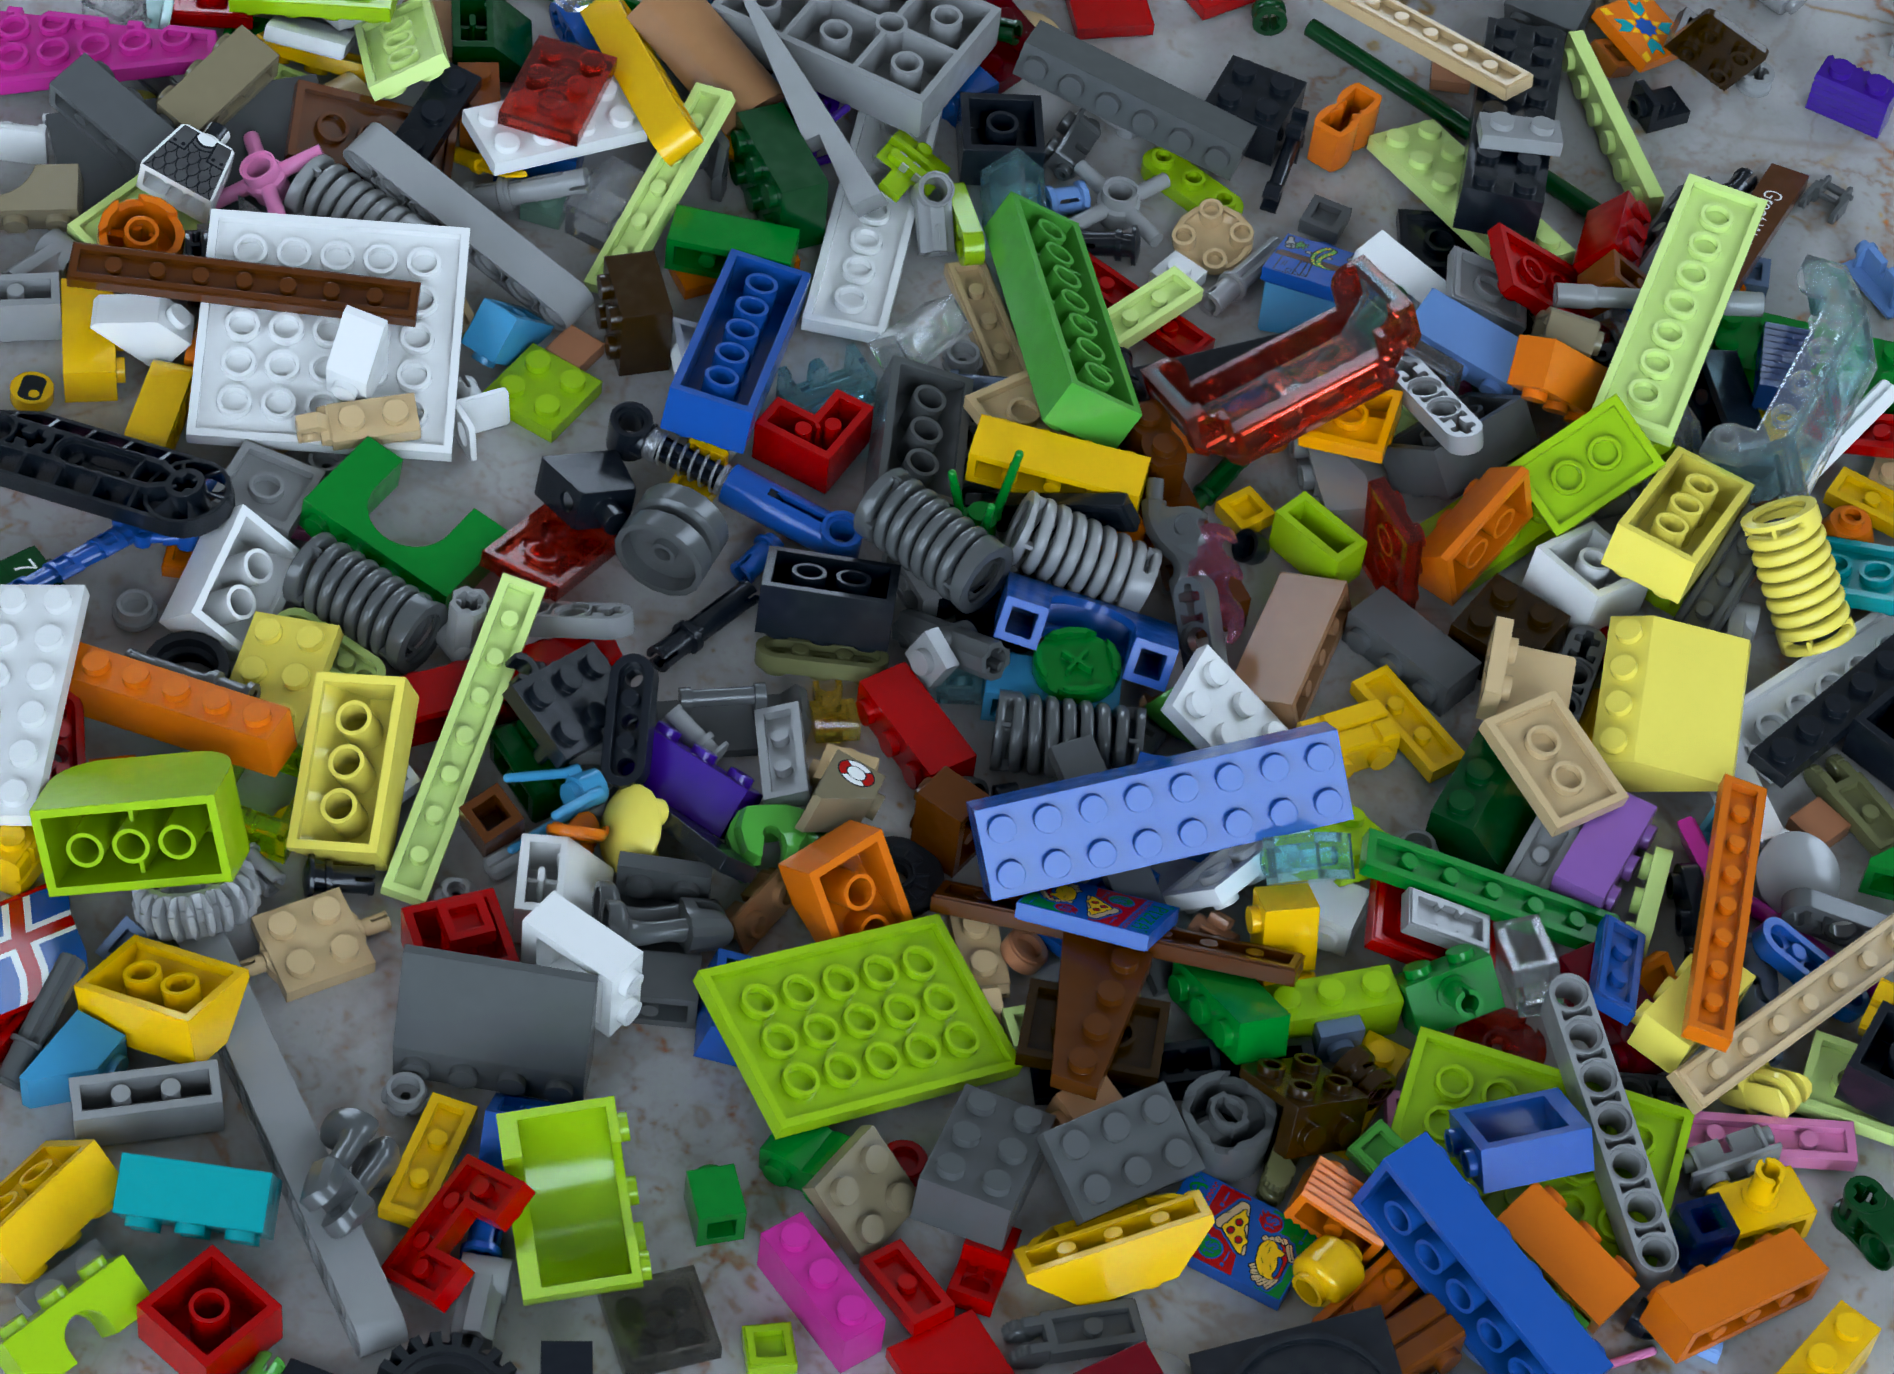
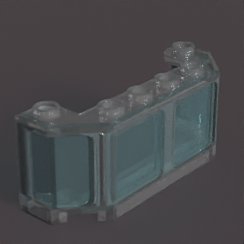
[1699,254,1878,504]

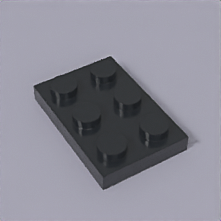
[502,641,639,769]

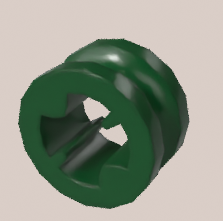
[1251,0,1288,36]

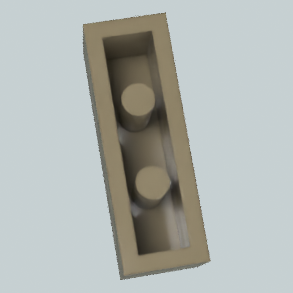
[156,25,279,132]

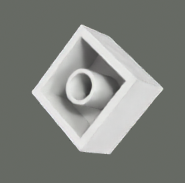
[1521,521,1648,630]

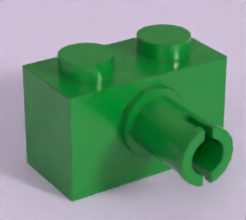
[1394,944,1506,1037]

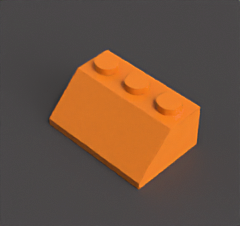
[1408,466,1533,607]

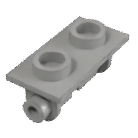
[1681,1124,1783,1195]

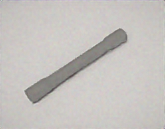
[1553,282,1765,317]

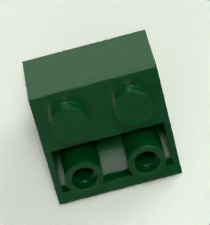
[451,0,533,83]

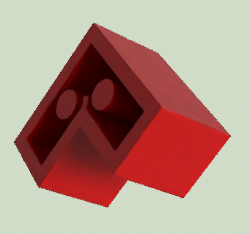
[752,389,874,494]

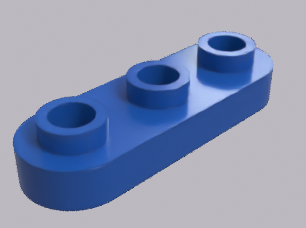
[1752,917,1870,1023]

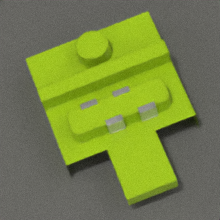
[869,129,951,203]

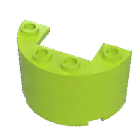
[496,1096,653,1306]

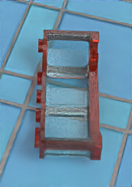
[1140,254,1422,466]

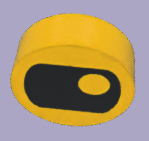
[10,371,54,411]

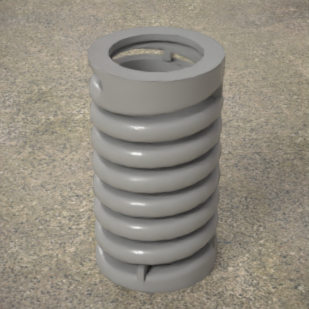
[283,154,434,225]
[1002,490,1162,613]

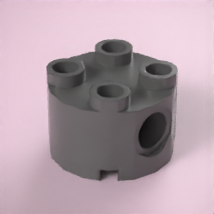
[1179,1070,1276,1183]

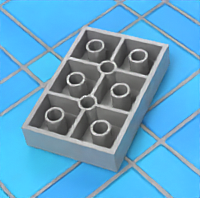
[711,0,1002,138]

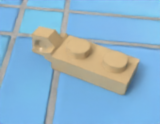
[295,393,421,451]
[948,915,1011,1024]

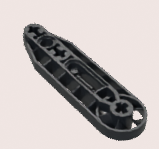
[0,410,235,539]

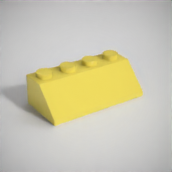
[286,671,419,871]

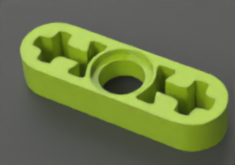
[952,182,985,266]

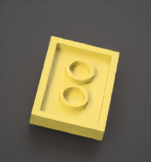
[229,611,344,751]

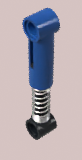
[606,401,863,558]

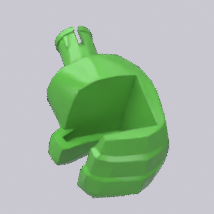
[724,804,829,883]

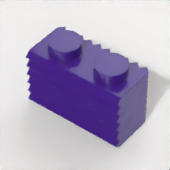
[1805,55,1894,139]

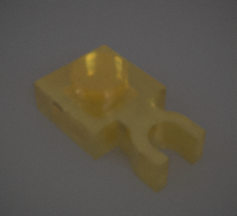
[809,679,861,743]

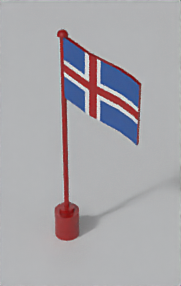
[0,883,89,1020]

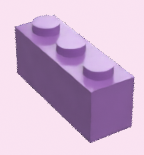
[1549,792,1658,912]

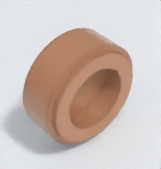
[1000,929,1048,975]

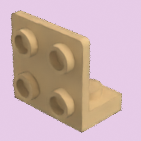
[1475,616,1576,720]

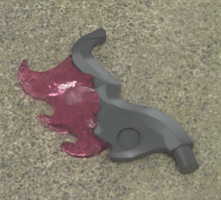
[1141,477,1245,649]

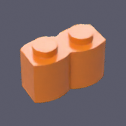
[1307,82,1382,172]

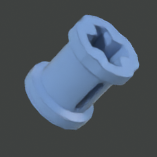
[1040,180,1091,216]

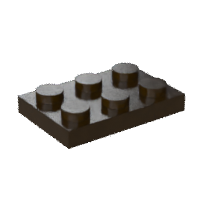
[1015,978,1171,1088]

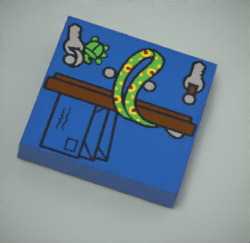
[1260,233,1363,303]

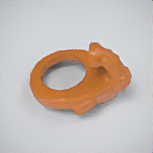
[546,811,610,853]

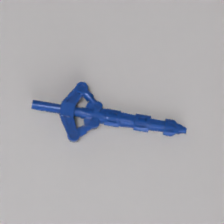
[6,479,217,585]

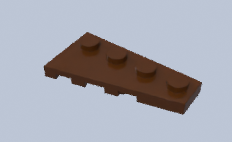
[1050,931,1153,1100]

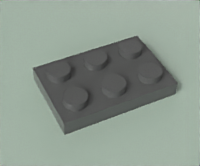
[1036,1081,1206,1226]

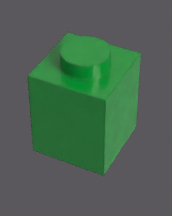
[684,1163,747,1247]

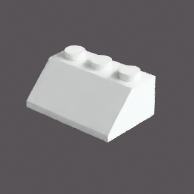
[159,504,300,661]

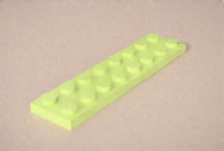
[1591,173,1768,447]

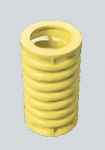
[1740,495,1857,657]

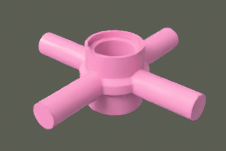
[215,131,324,214]

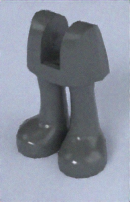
[592,881,734,954]
[299,1107,401,1239]

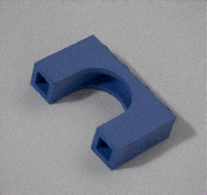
[993,571,1179,692]

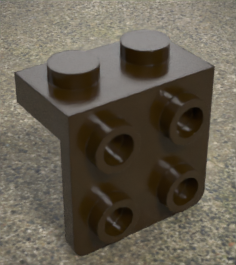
[1663,7,1769,91]
[1239,1053,1370,1159]

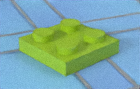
[482,343,603,443]

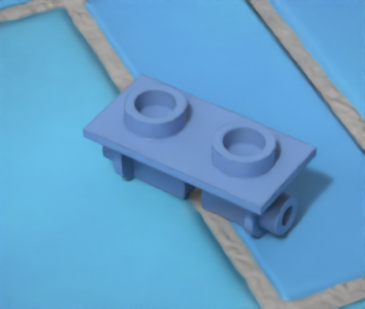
[1840,240,1894,320]

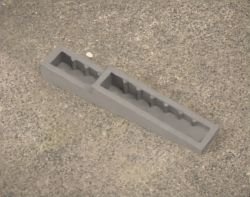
[743,0,889,218]

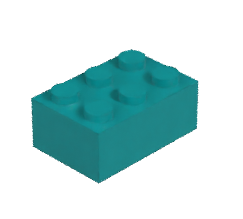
[112,1152,283,1247]

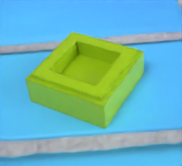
[741,1321,798,1374]

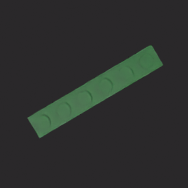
[1358,828,1620,950]

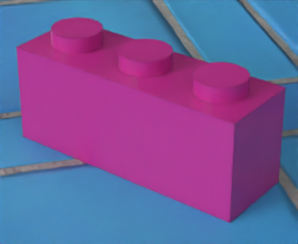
[757,1211,886,1374]

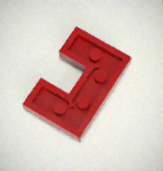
[381,1153,536,1313]

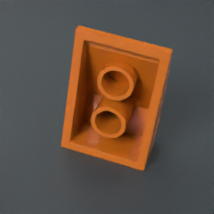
[778,820,914,942]

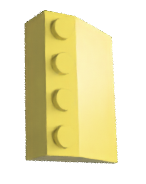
[1592,615,1751,792]

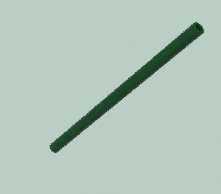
[1304,19,1601,218]

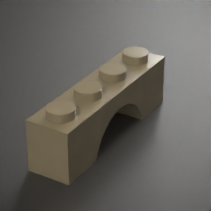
[0,164,84,233]

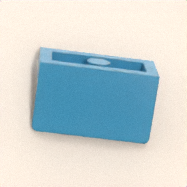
[1258,281,1348,333]

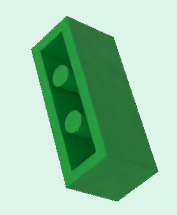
[664,204,800,279]
[1168,962,1291,1065]

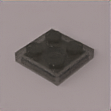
[597,1265,722,1374]

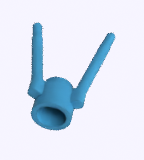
[503,763,609,854]

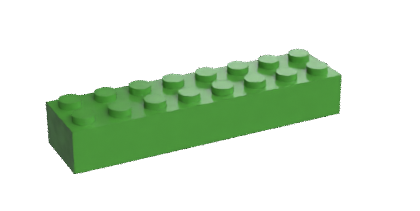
[984,191,1143,449]

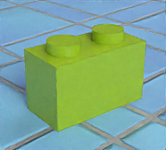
[1269,491,1368,584]

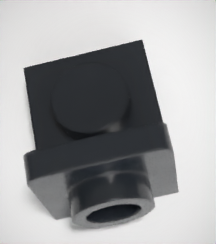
[1627,79,1691,134]

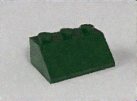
[1425,730,1537,874]

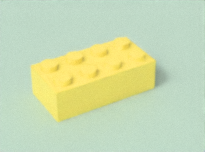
[1600,445,1755,604]

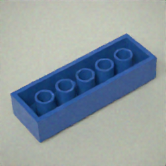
[660,248,812,454]
[1351,1131,1614,1374]

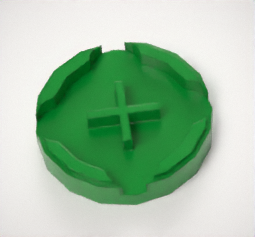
[1032,626,1121,704]

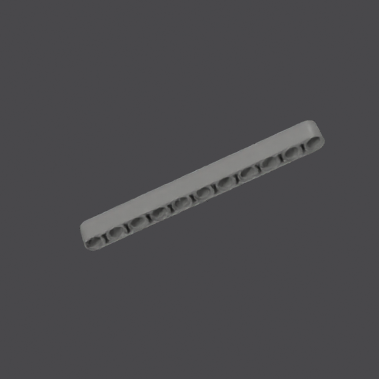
[172,931,409,1358]

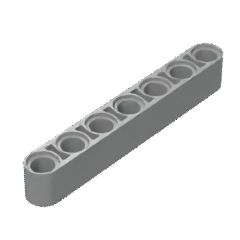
[343,122,594,333]
[1541,973,1679,1291]

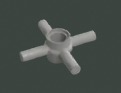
[1069,160,1171,247]

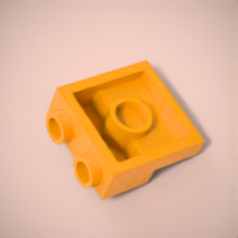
[1298,374,1403,464]

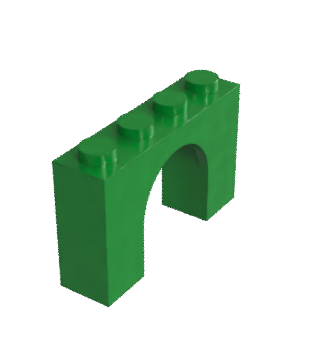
[299,436,510,610]

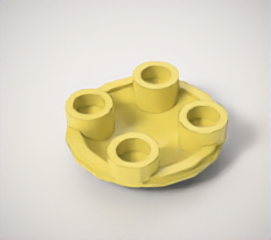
[599,784,669,873]

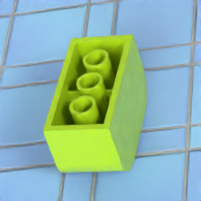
[29,751,250,897]

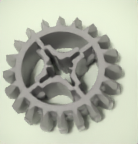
[131,859,262,943]

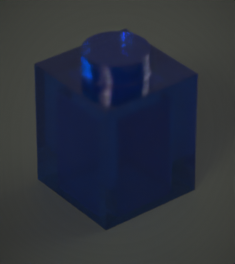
[1669,1192,1740,1274]

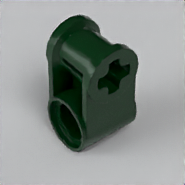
[1831,1176,1894,1271]

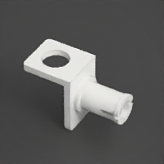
[454,375,510,462]

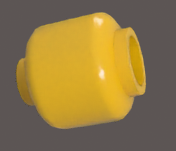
[1292,1235,1365,1308]

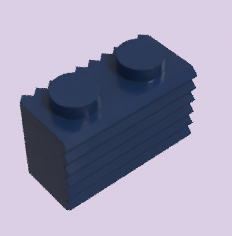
[1752,321,1821,417]

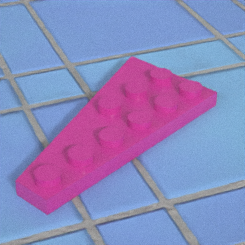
[0,6,218,95]

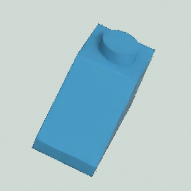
[461,297,554,369]
[19,1009,129,1109]

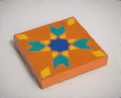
[1591,0,1679,73]

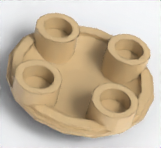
[1172,198,1254,275]

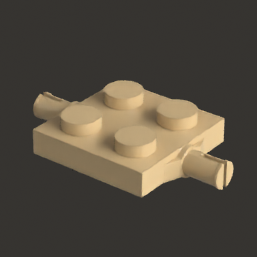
[239,887,392,1003]

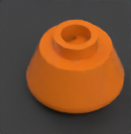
[1821,505,1874,543]

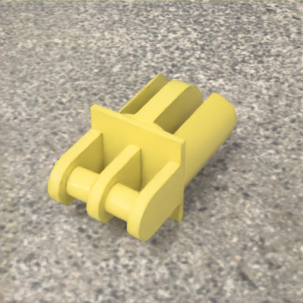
[1718,1062,1812,1119]

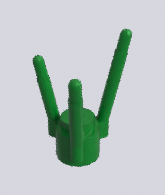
[948,450,1024,536]

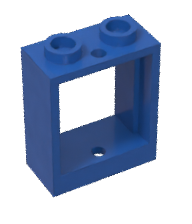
[1444,1087,1595,1194]

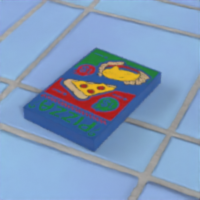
[1015,882,1180,952]
[1176,1171,1317,1311]

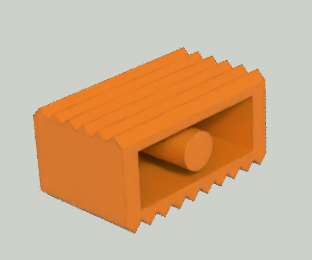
[1283,1155,1385,1267]

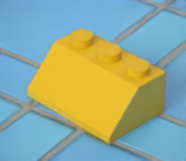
[73,934,250,1064]
[0,1139,119,1284]

